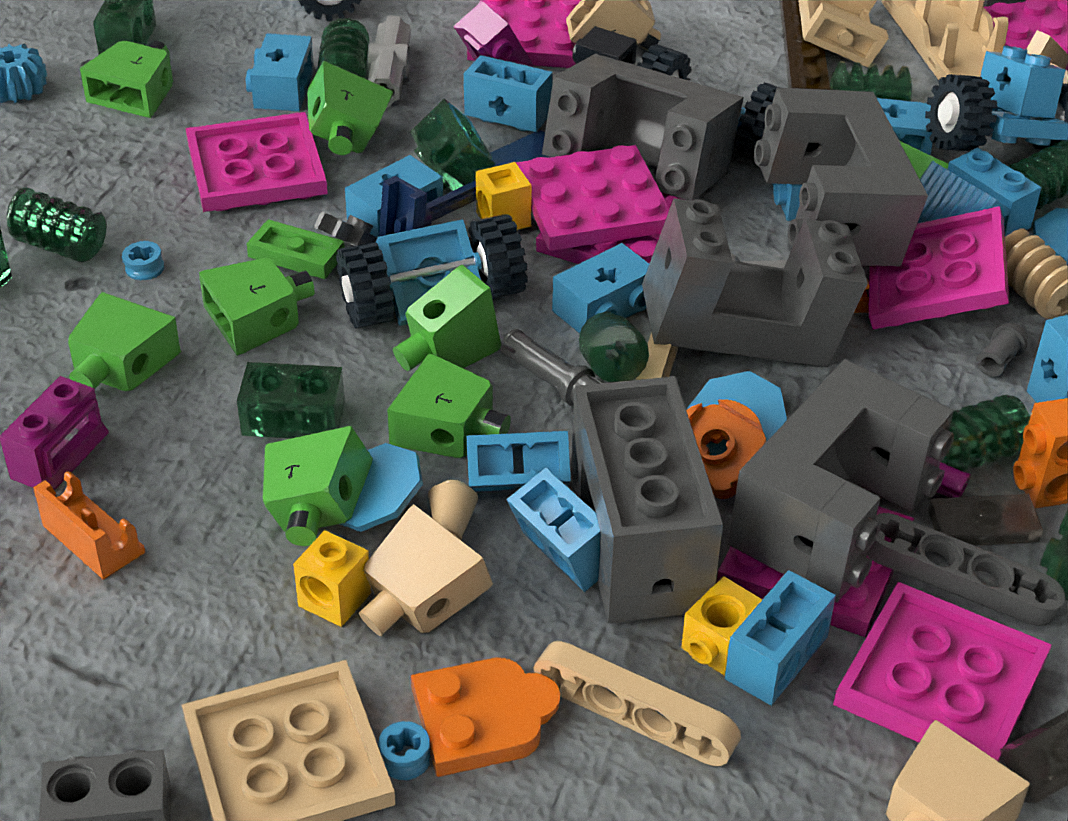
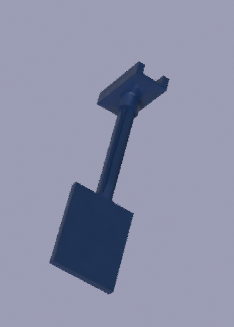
[379,130,550,237]

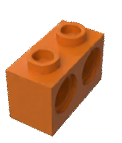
[1013,398,1068,509]

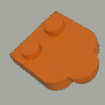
[411,657,560,777]

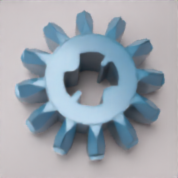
[0,43,47,104]

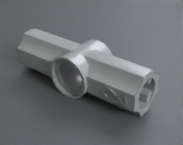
[368,16,411,107]

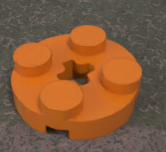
[686,399,767,499]

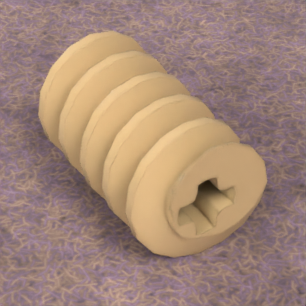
[1005,228,1068,319]

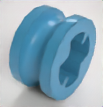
[122,241,164,280]
[378,721,430,780]

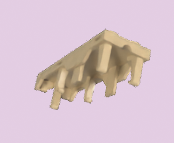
[882,0,1008,80]

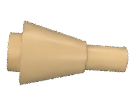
[428,480,478,540]

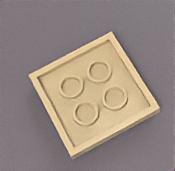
[181,660,396,821]

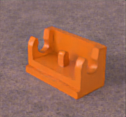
[33,471,146,580]

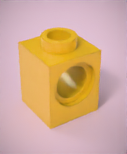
[476,162,532,230]
[293,530,372,627]
[681,576,762,676]

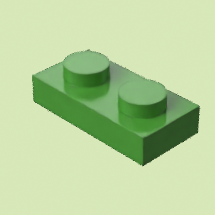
[246,219,345,279]

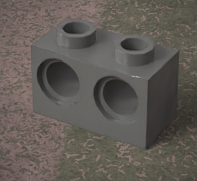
[39,750,171,821]

